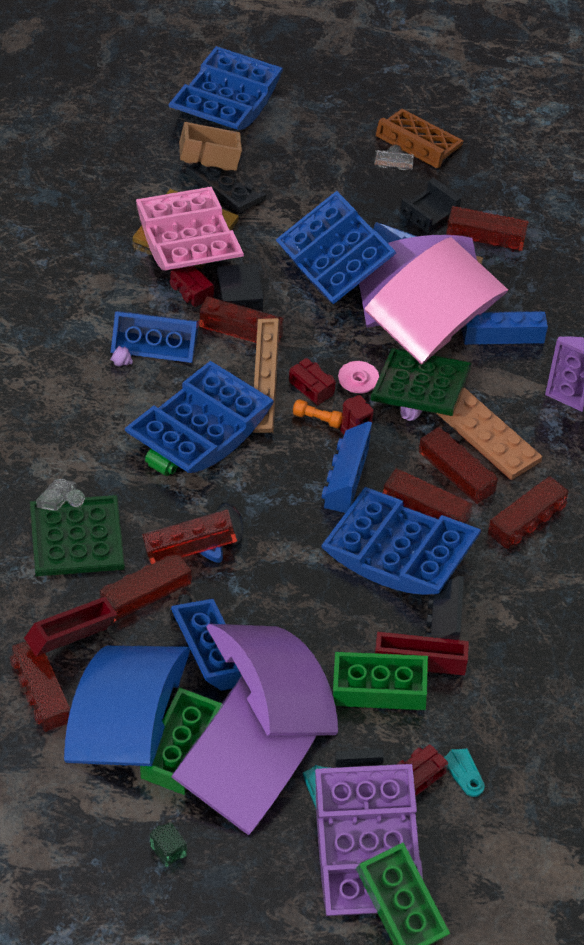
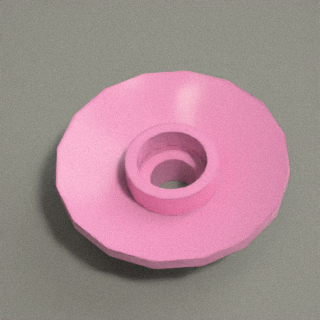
[338,361,379,394]

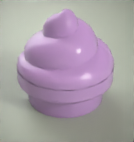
[110,346,133,366]
[400,407,422,421]

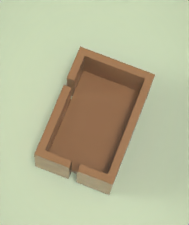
[179,122,242,171]

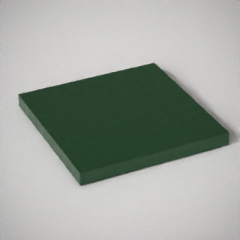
[371,348,471,416]
[30,495,125,577]

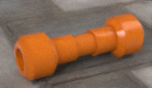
[293,399,342,429]

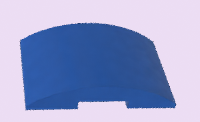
[169,46,283,130]
[276,191,396,304]
[125,361,274,473]
[322,487,481,594]
[64,646,191,766]

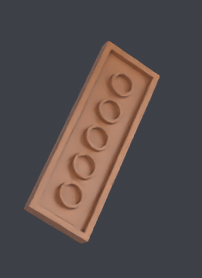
[437,387,543,480]

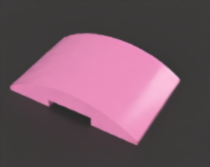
[136,187,244,270]
[365,237,508,365]

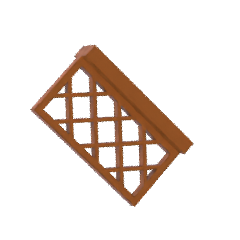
[376,109,463,168]

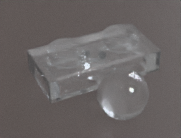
[375,145,414,170]
[36,478,85,511]

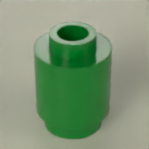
[145,449,178,476]

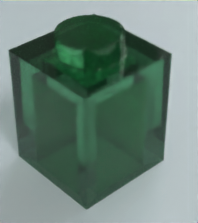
[150,822,187,867]

